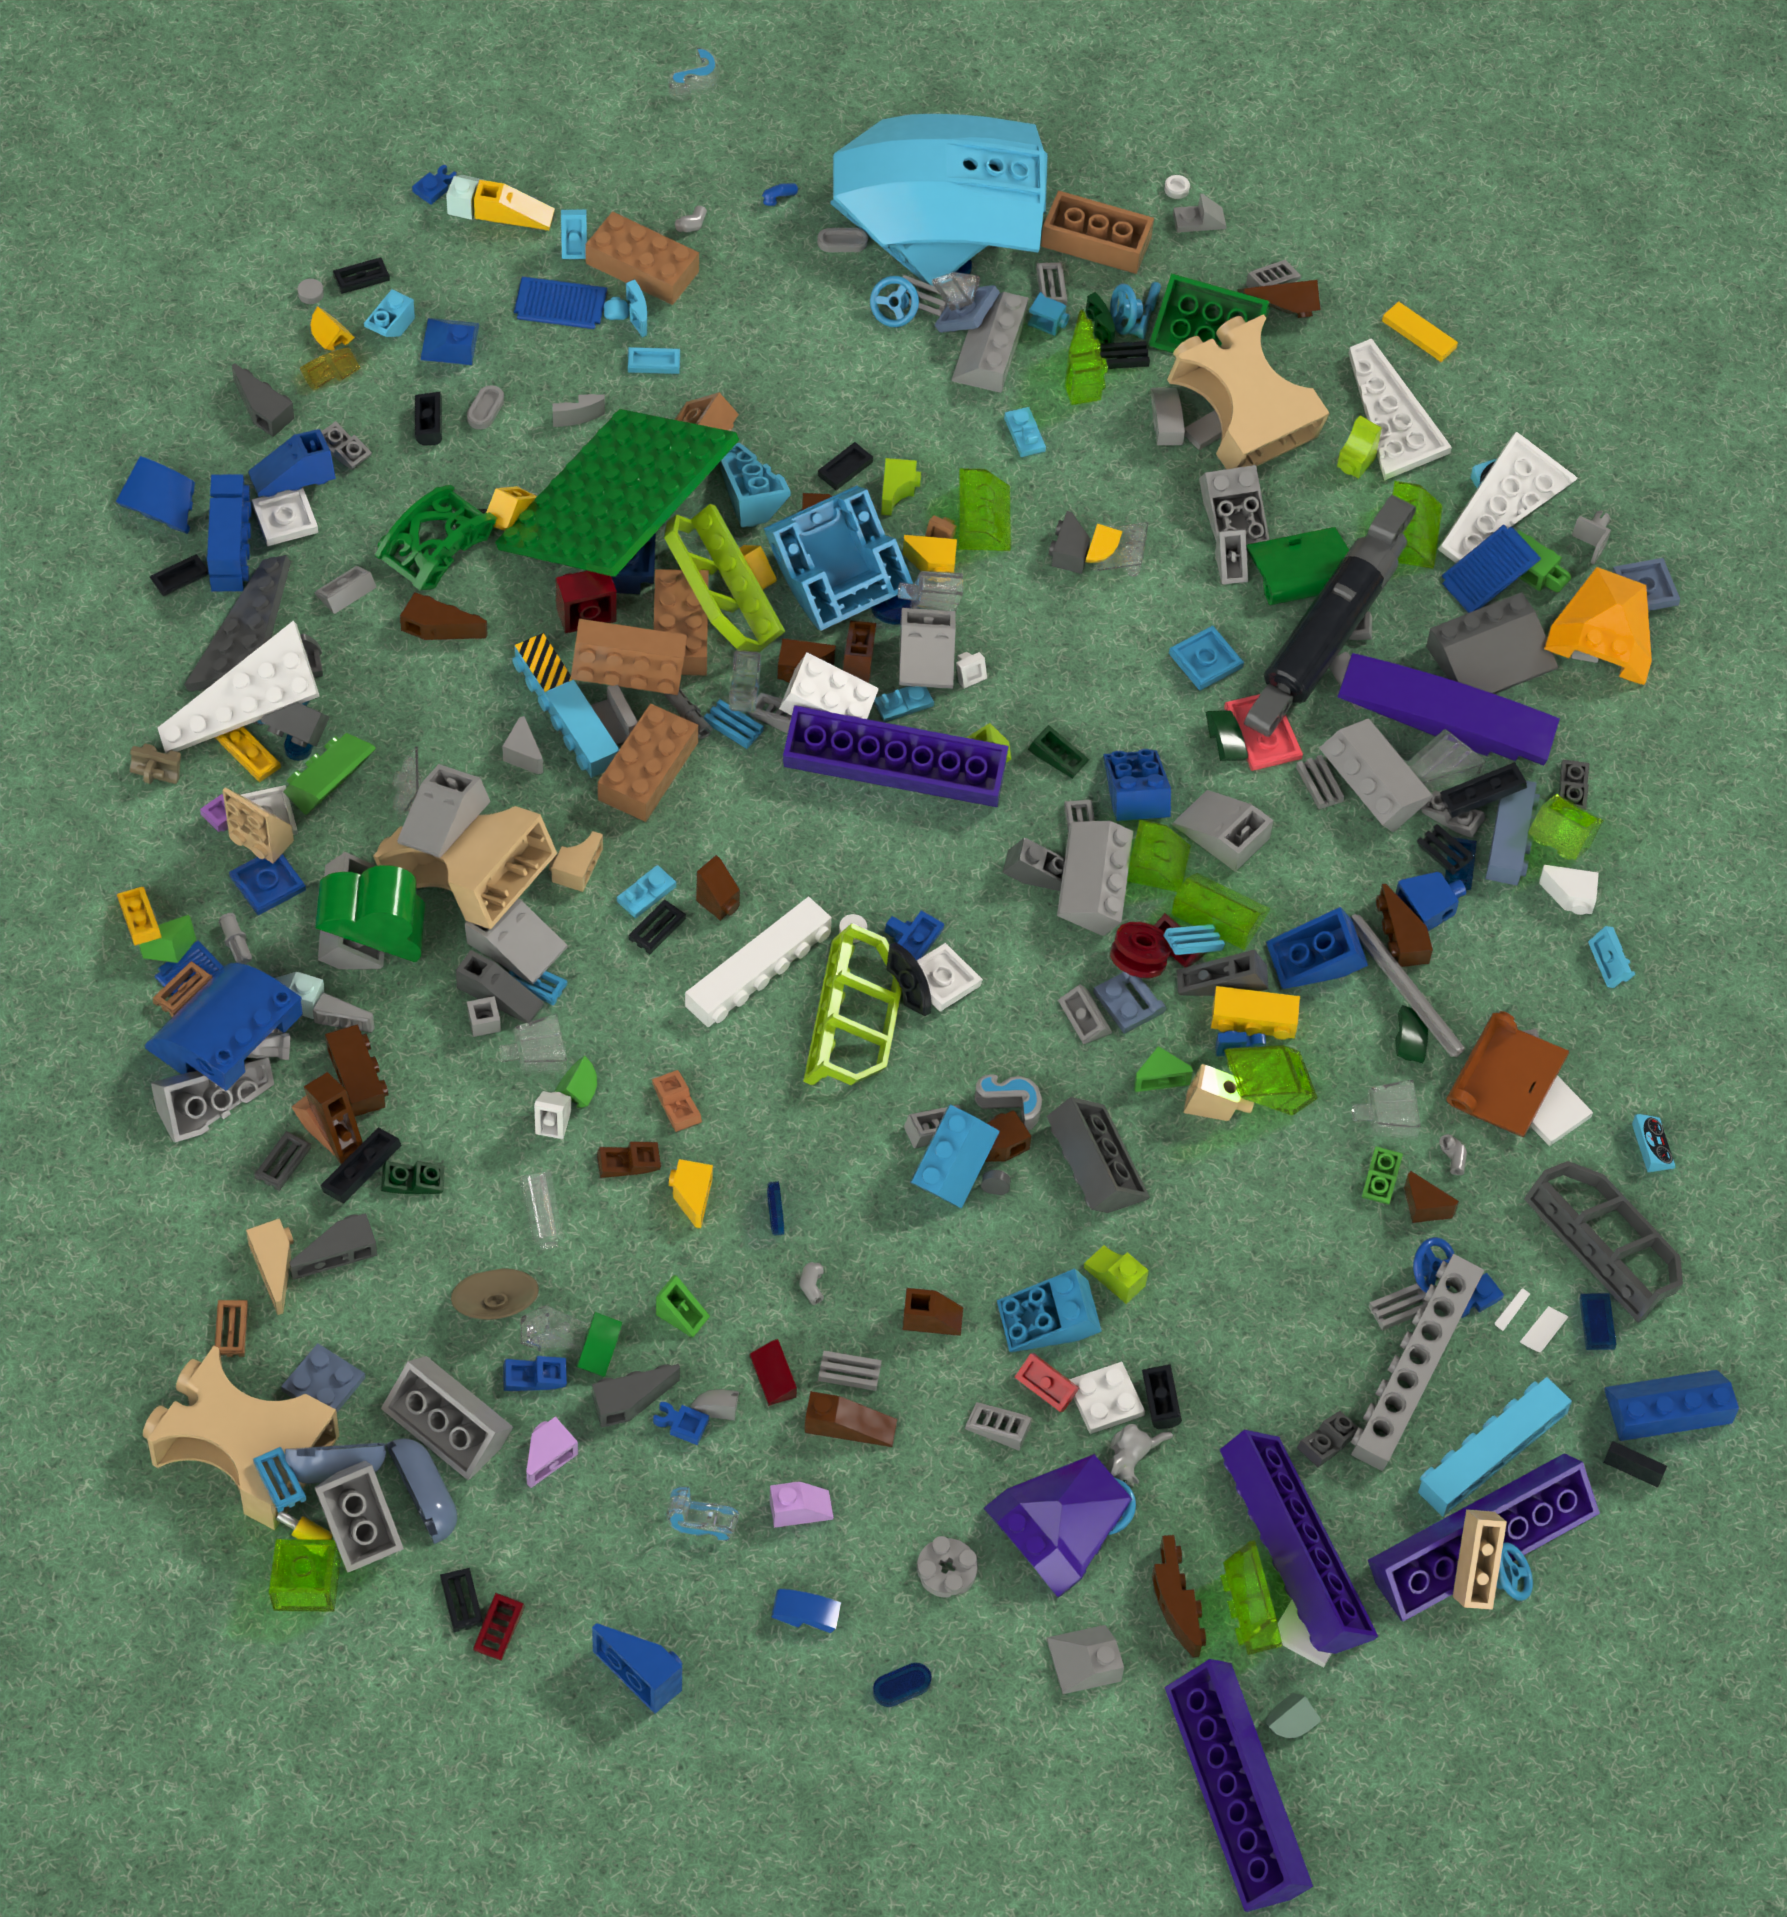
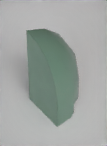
[1266,1692,1321,1738]

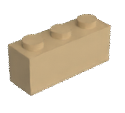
[1453,1509,1507,1610]

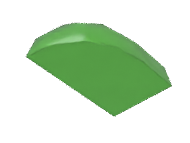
[554,1056,597,1108]

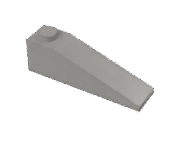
[151,1057,274,1142]

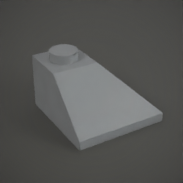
[1047,1625,1124,1694]

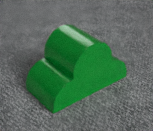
[315,865,425,962]

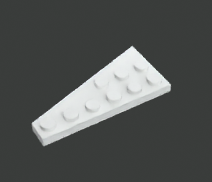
[1349,339,1452,481]
[1438,432,1578,563]
[158,621,320,753]

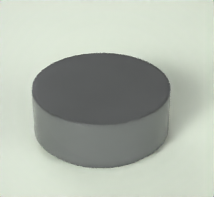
[981,1170,1011,1195]

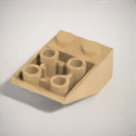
[223,788,294,863]

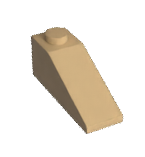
[246,1218,294,1315]

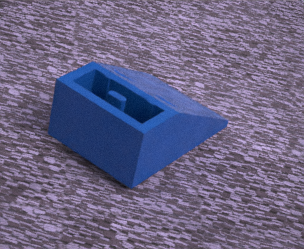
[248,429,336,497]
[1103,749,1171,821]

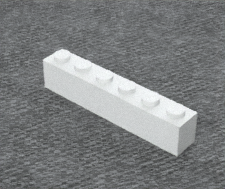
[685,897,832,1027]

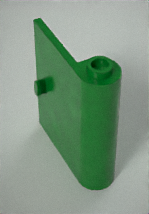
[1246,527,1349,606]

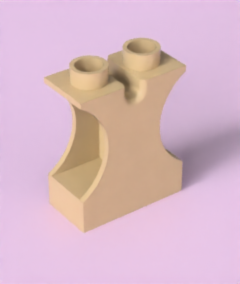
[1167,314,1330,469]
[373,806,557,929]
[143,1346,339,1530]

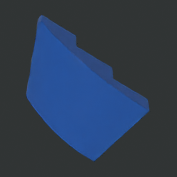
[116,456,195,534]

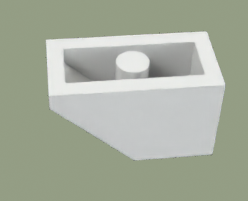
[1539,865,1599,915]
[534,1091,571,1139]

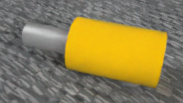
[276,1511,333,1554]

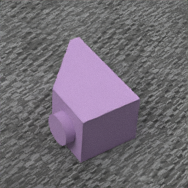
[526,1417,578,1488]
[769,1482,834,1528]

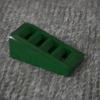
[1027,725,1090,779]

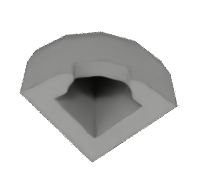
[690,1389,739,1421]

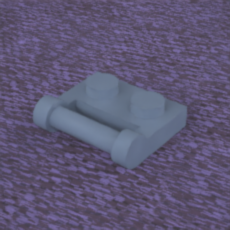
[1093,971,1167,1034]

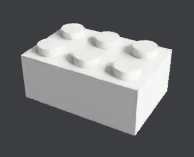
[779,652,879,719]

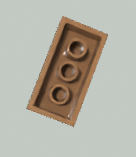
[1041,190,1154,274]
[585,211,699,305]
[654,569,709,675]
[571,619,687,695]
[598,703,698,822]

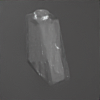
[1407,729,1486,793]
[519,1171,564,1251]

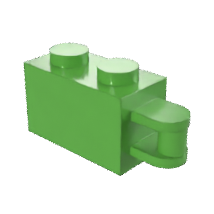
[1517,530,1571,592]

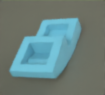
[626,279,647,337]

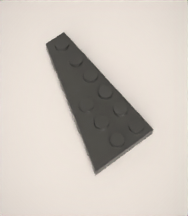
[184,555,291,691]

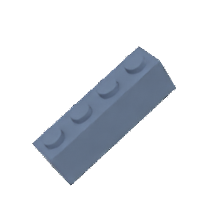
[1485,781,1540,886]

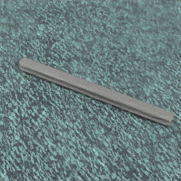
[1350,914,1464,1057]

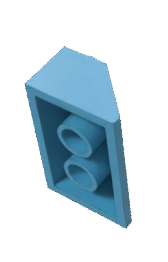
[910,1104,1000,1208]

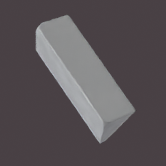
[314,566,376,614]
[1058,984,1112,1044]

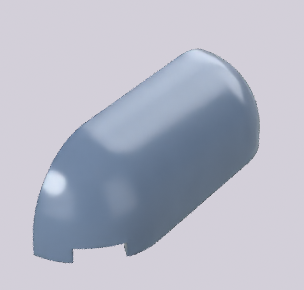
[386,1438,458,1544]
[285,1442,386,1484]

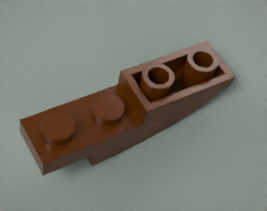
[1152,1535,1206,1657]

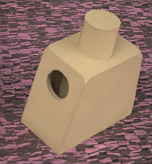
[1183,1064,1255,1121]

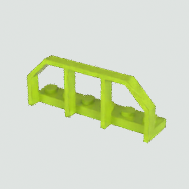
[664,504,786,655]
[803,923,902,1085]

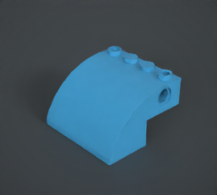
[763,485,914,631]

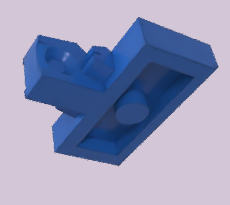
[884,910,944,961]

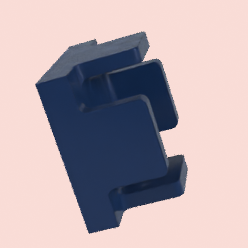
[611,534,656,594]

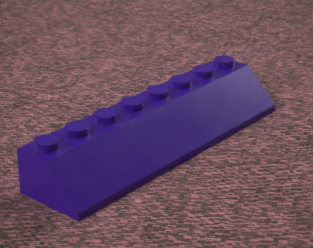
[783,705,1009,807]
[1219,1429,1379,1654]
[1368,1453,1600,1621]
[1164,1659,1313,1912]

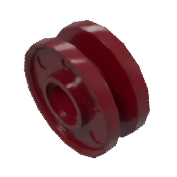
[1110,922,1172,978]

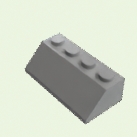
[952,292,1028,393]
[1319,718,1434,832]
[1057,821,1133,936]
[318,852,384,969]
[381,1356,513,1480]

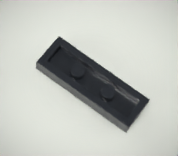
[1440,762,1527,818]
[320,1127,402,1204]

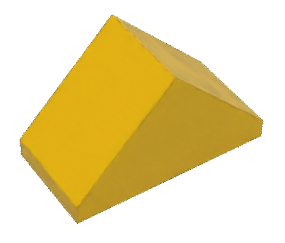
[739,545,777,590]

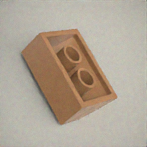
[675,392,739,431]

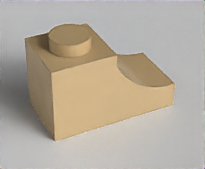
[549,831,603,892]

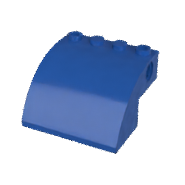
[145,963,303,1091]

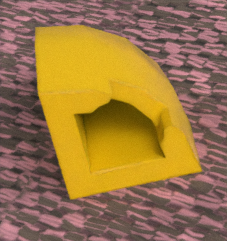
[310,306,355,351]
[1085,524,1123,563]

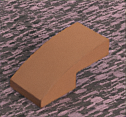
[652,1070,702,1132]

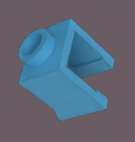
[1028,292,1070,336]

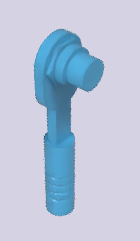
[1129,282,1161,339]

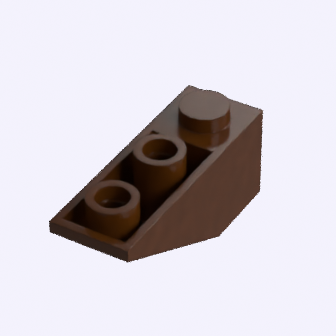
[400,592,488,640]
[1376,884,1433,967]
[985,1110,1031,1162]

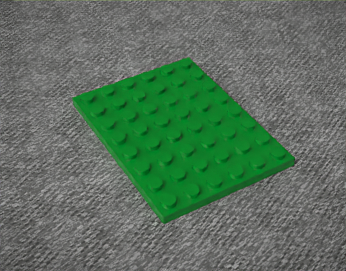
[495,409,739,577]

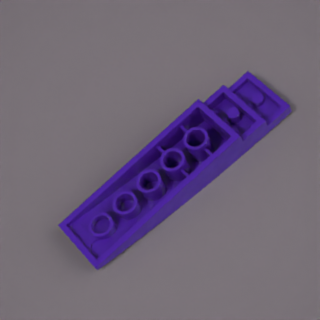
[1337,653,1560,766]

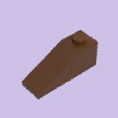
[1237,280,1321,318]
[843,620,877,683]
[303,1072,363,1164]
[805,1391,897,1447]

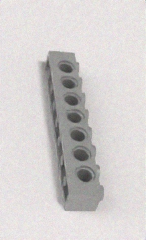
[1351,1254,1485,1471]

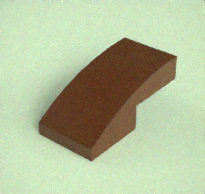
[597,1142,661,1178]

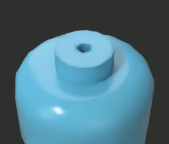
[604,297,629,320]

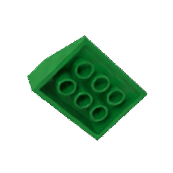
[1149,273,1270,353]

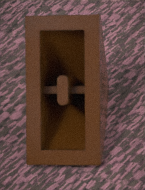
[1404,1171,1459,1223]

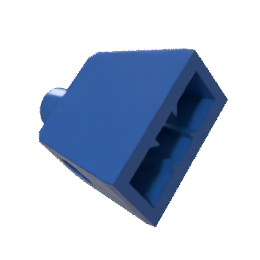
[1396,872,1466,931]

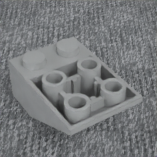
[1199,465,1270,545]
[899,608,956,689]
[397,764,491,858]
[1172,790,1274,872]
[465,899,568,985]

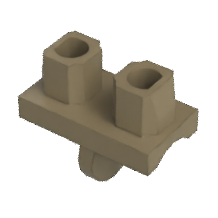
[130,743,181,784]

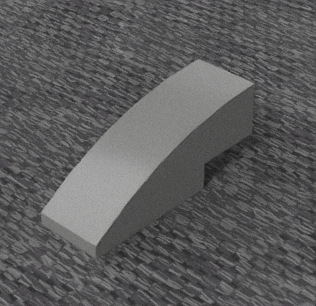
[1150,388,1185,445]

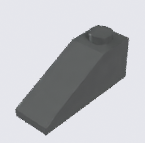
[1177,950,1268,996]
[289,1213,377,1280]

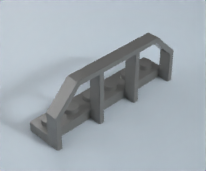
[1524,1161,1683,1323]

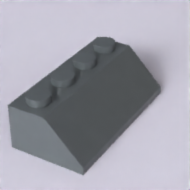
[1047,1097,1150,1213]

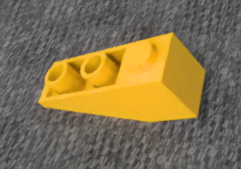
[474,180,555,231]

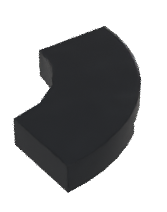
[886,942,931,1016]

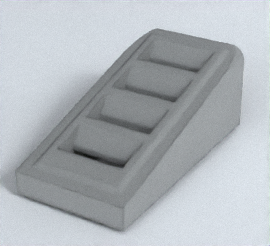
[1246,260,1301,288]
[747,693,792,734]
[313,993,375,1032]
[904,1105,962,1148]
[965,1402,1032,1451]

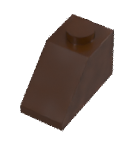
[777,638,836,683]
[696,855,740,921]

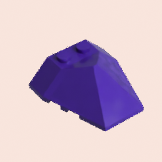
[983,1454,1132,1598]

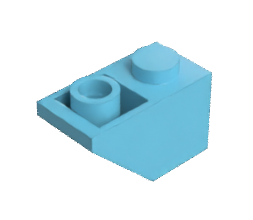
[364,289,415,337]

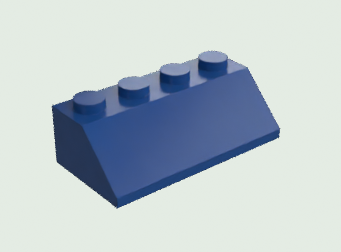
[1604,1370,1739,1441]

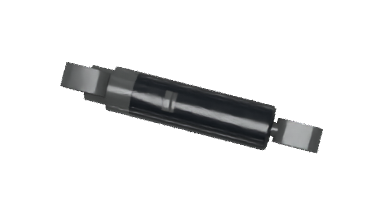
[1244,495,1416,737]

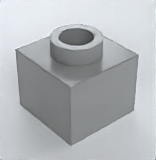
[467,996,501,1037]

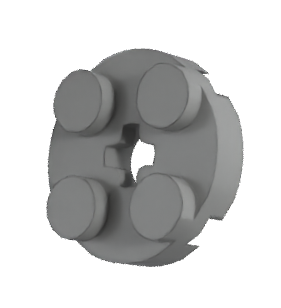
[917,1536,977,1598]

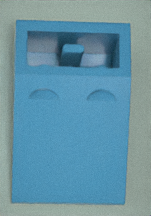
[997,1269,1102,1352]

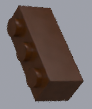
[325,1024,389,1117]

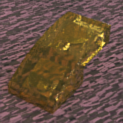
[300,347,361,390]

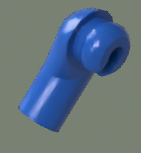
[762,183,798,206]

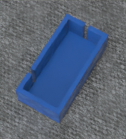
[207,474,252,592]

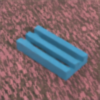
[704,699,763,749]
[509,971,567,1006]
[253,1447,306,1513]

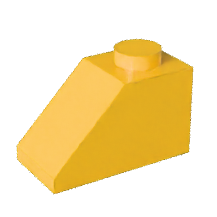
[486,486,537,530]
[903,535,957,581]
[669,1159,713,1228]

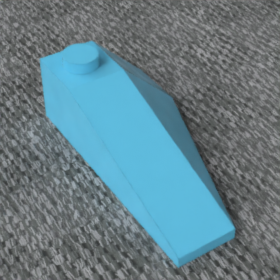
[719,443,791,527]

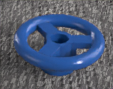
[1413,1237,1455,1293]

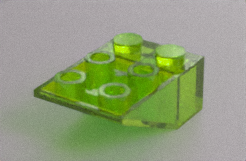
[1064,309,1108,405]
[1224,1045,1318,1115]

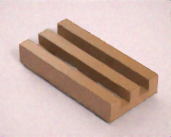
[153,961,212,1017]
[215,1300,248,1357]

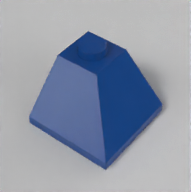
[421,318,479,365]

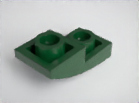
[1085,292,1115,344]
[1206,711,1248,761]
[1395,1005,1428,1064]
[381,1161,445,1194]

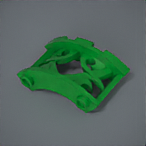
[375,485,497,591]

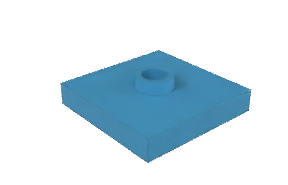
[1169,626,1244,691]

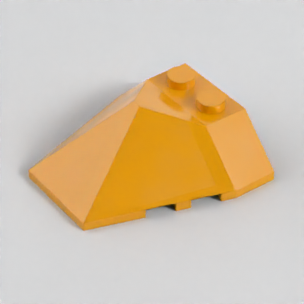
[1544,567,1652,685]

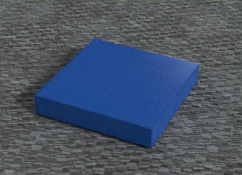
[229,854,306,915]

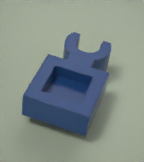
[412,165,457,205]
[1215,1031,1266,1056]
[1461,1273,1504,1318]
[653,1402,709,1445]

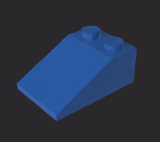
[1266,907,1368,989]
[592,1623,683,1714]

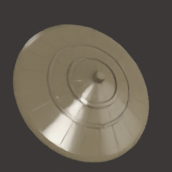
[451,1268,539,1320]

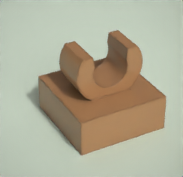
[925,515,957,539]

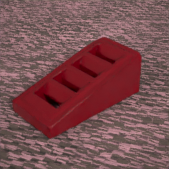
[473,1593,525,1661]

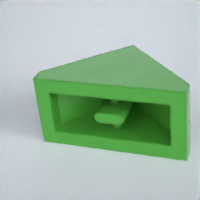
[139,915,196,963]
[1134,1046,1193,1092]
[656,1275,710,1337]

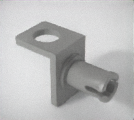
[1572,511,1611,564]

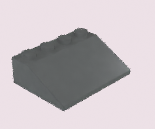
[1426,592,1558,694]

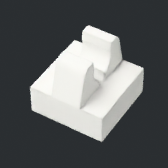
[956,652,987,688]

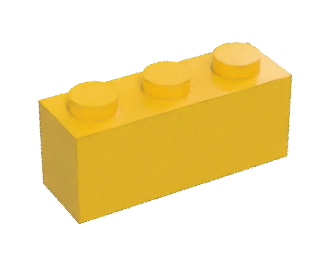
[1211,986,1300,1040]

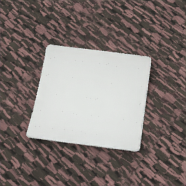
[1495,1289,1568,1352]

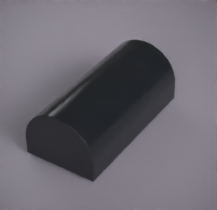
[415,392,442,446]
[1142,1364,1182,1429]

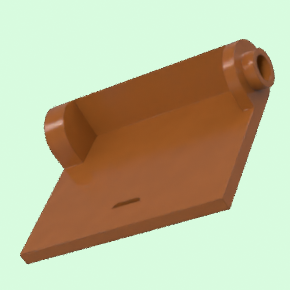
[1446,1011,1569,1138]

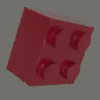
[556,570,617,634]

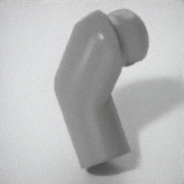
[675,205,707,232]
[1439,1134,1467,1175]
[799,1262,824,1305]

